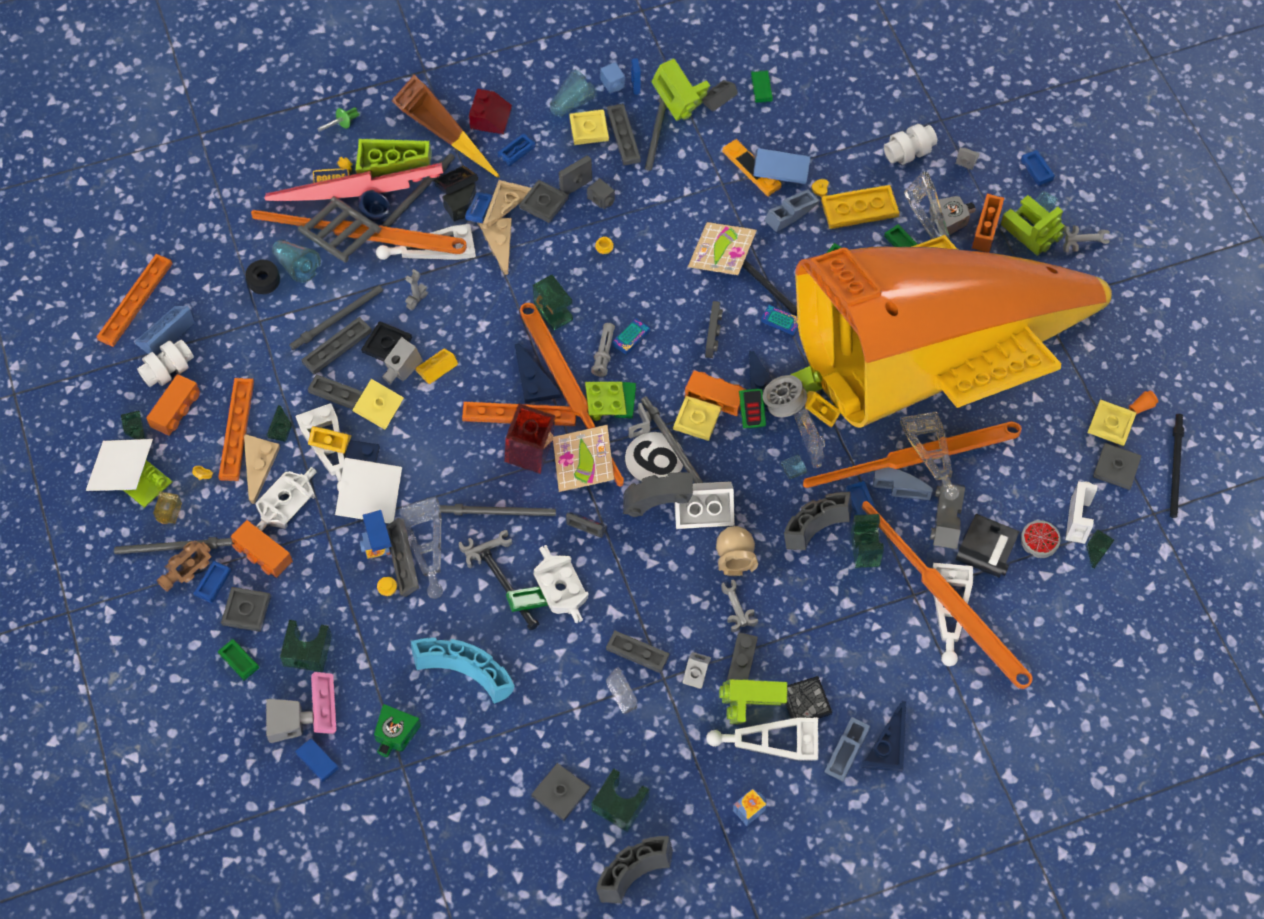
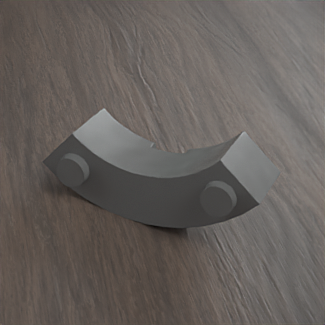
[623,472,693,517]
[930,481,965,549]
[784,492,852,550]
[596,836,673,904]

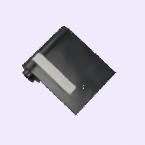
[955,514,1020,578]

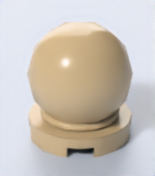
[716,526,758,576]

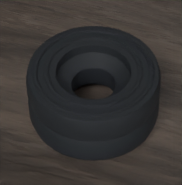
[245,260,280,294]

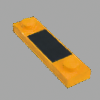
[722,139,782,196]

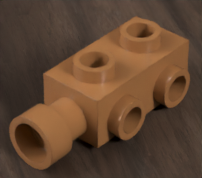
[157,540,211,592]

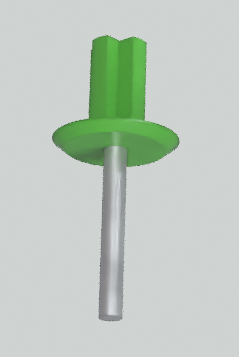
[318,107,359,132]

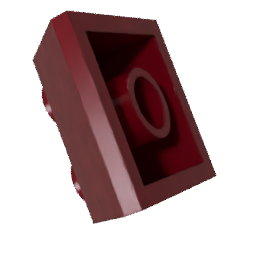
[469,88,512,134]

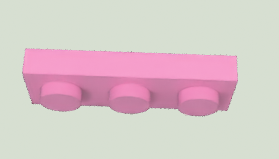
[311,672,336,734]

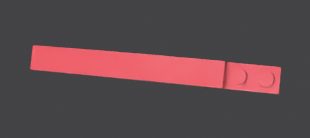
[265,163,443,201]

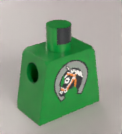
[374,704,421,757]

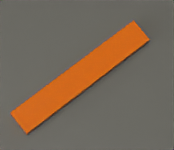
[97,254,173,347]
[218,378,254,481]
[462,402,576,426]

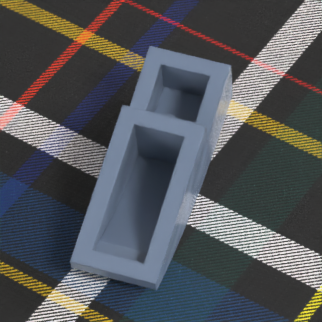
[764,189,820,232]
[873,467,933,500]
[824,717,871,781]

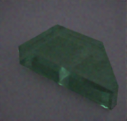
[267,405,292,442]
[121,410,145,440]
[1086,530,1114,569]

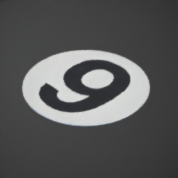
[625,432,683,481]

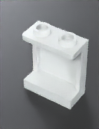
[1065,482,1098,544]

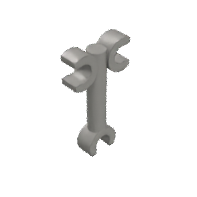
[1063,225,1110,252]
[405,269,428,311]
[459,530,512,568]
[721,580,758,632]

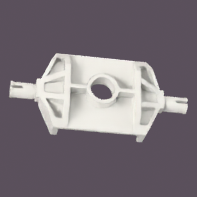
[255,467,317,531]
[534,545,589,623]

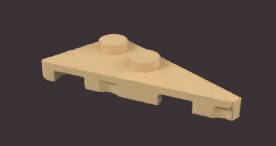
[483,180,532,229]
[477,218,512,275]
[244,434,280,504]

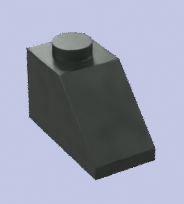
[442,182,477,222]

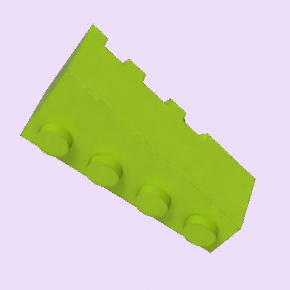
[356,139,432,178]

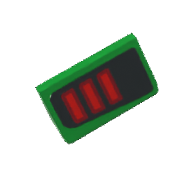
[739,389,766,428]

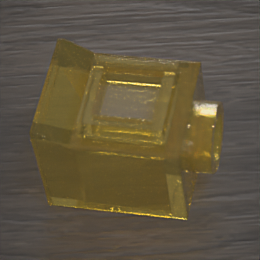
[153,491,182,524]

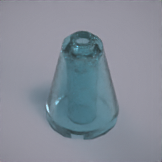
[549,69,597,117]
[272,239,321,283]

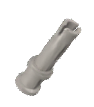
[591,323,615,377]

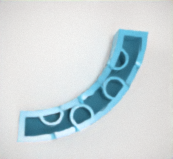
[411,638,514,704]

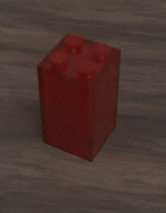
[504,403,556,474]

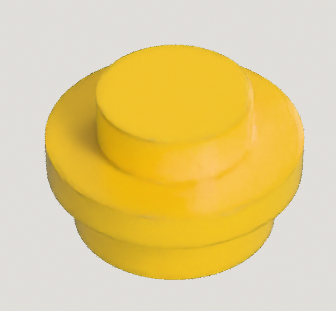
[336,157,352,172]
[595,237,613,254]
[377,577,397,596]

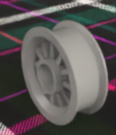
[763,375,807,417]

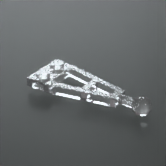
[904,172,950,239]
[794,406,825,468]
[900,411,959,500]
[400,496,443,599]

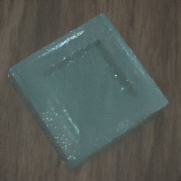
[1035,191,1058,213]
[781,454,807,480]

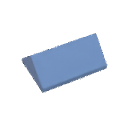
[754,148,810,184]
[135,306,195,356]

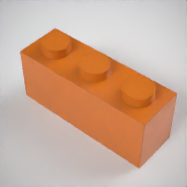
[972,194,1004,253]
[685,370,746,416]
[146,374,200,436]
[231,520,293,578]

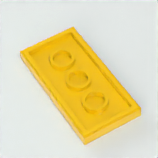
[821,185,900,229]

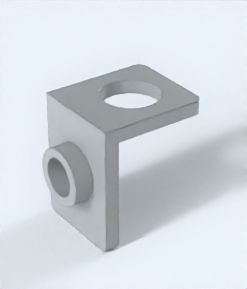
[956,148,979,170]
[629,403,651,438]
[683,652,711,689]

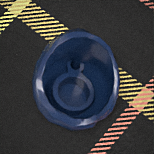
[358,190,390,221]

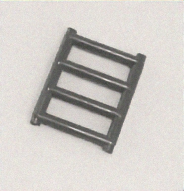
[298,197,382,263]

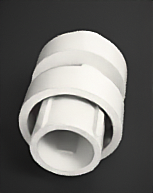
[884,124,937,165]
[137,340,194,387]

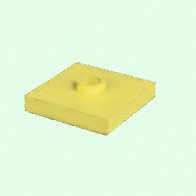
[569,109,609,145]
[352,379,404,430]
[673,396,722,441]
[1087,399,1136,446]

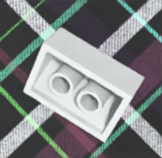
[674,482,735,529]

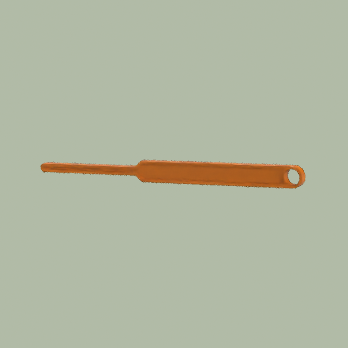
[251,210,467,254]
[520,303,624,486]
[803,422,1022,488]
[862,501,1032,689]

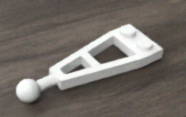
[376,224,476,260]
[296,403,349,491]
[932,563,973,666]
[706,718,818,760]

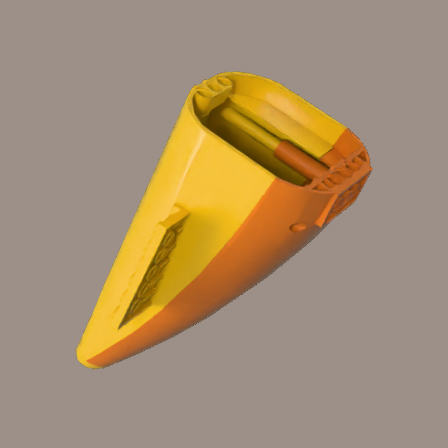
[795,235,1112,428]

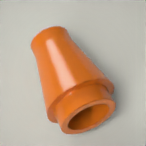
[1129,390,1158,415]

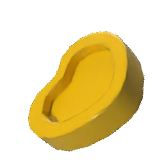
[811,179,829,196]
[192,466,213,480]

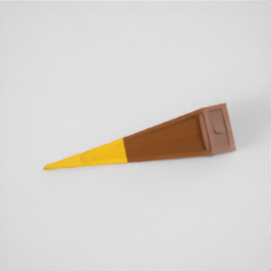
[392,75,499,177]

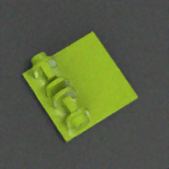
[585,382,626,421]
[123,460,172,508]

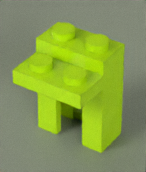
[651,59,710,121]
[1000,195,1065,256]
[719,679,787,724]

